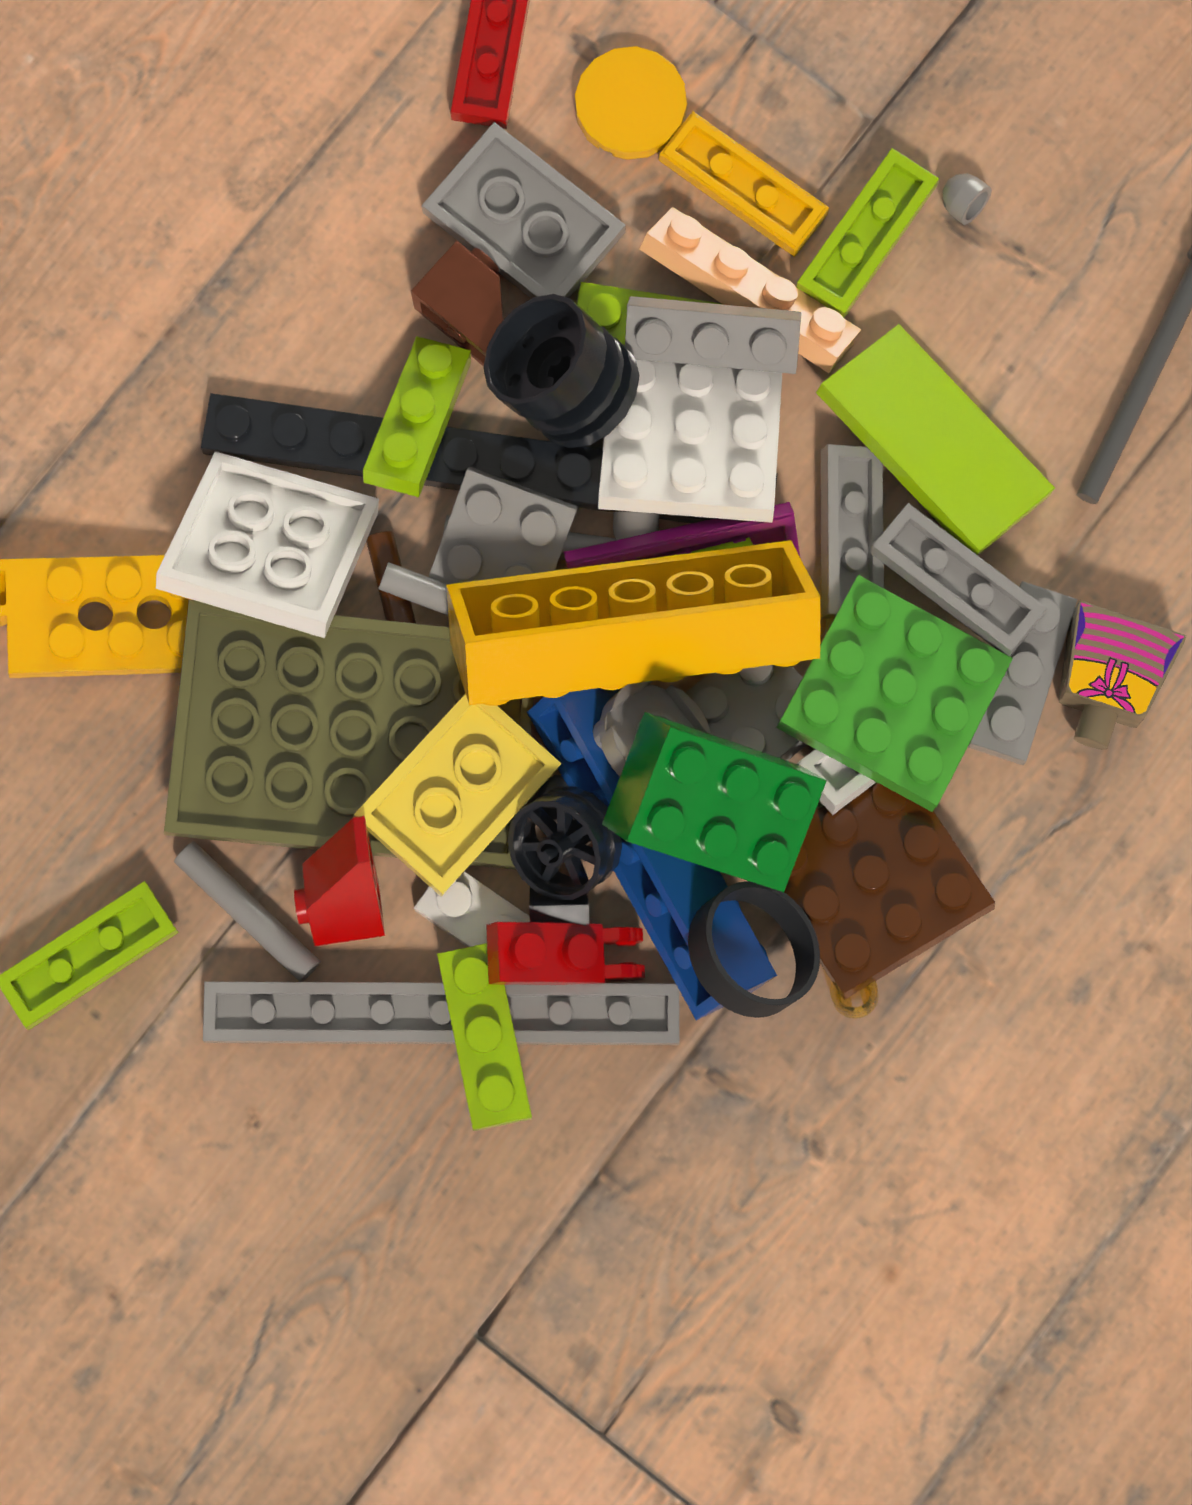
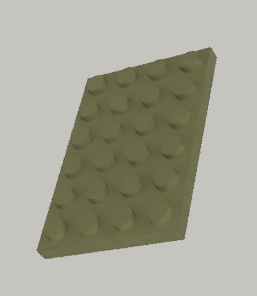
[164,600,534,870]

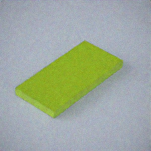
[816,324,1055,555]

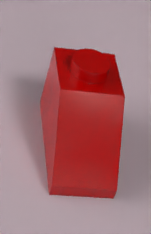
[294,816,385,946]

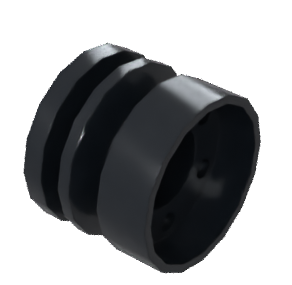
[483,294,640,448]

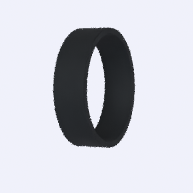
[688,881,820,1018]

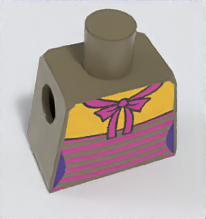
[1059,600,1187,750]

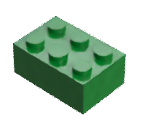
[602,712,827,892]

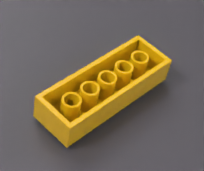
[446,540,820,706]

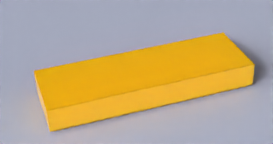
[659,111,829,257]

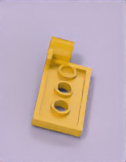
[0,555,192,678]

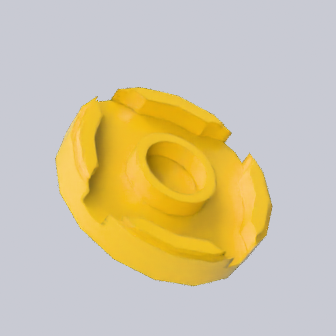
[575,46,687,160]

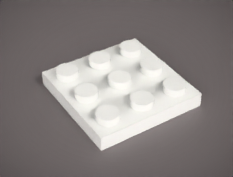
[598,359,782,523]
[156,451,379,638]

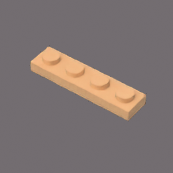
[639,207,861,373]

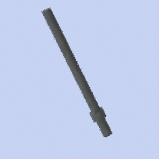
[1076,245,1192,504]

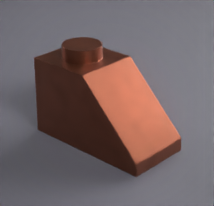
[411,241,503,367]

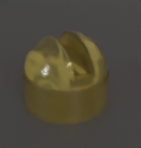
[830,981,879,1019]

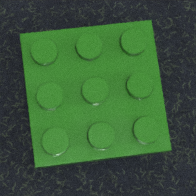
[776,575,1013,812]

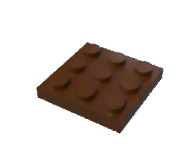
[784,782,995,1000]

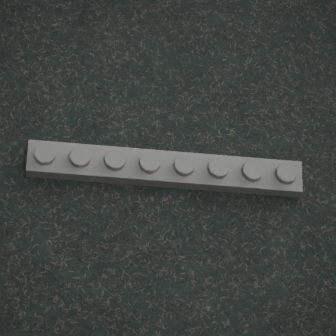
[203,982,679,1045]

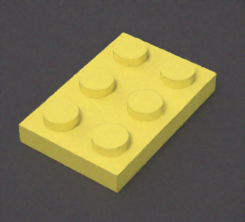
[353,693,562,897]

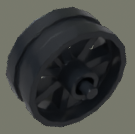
[507,786,622,900]

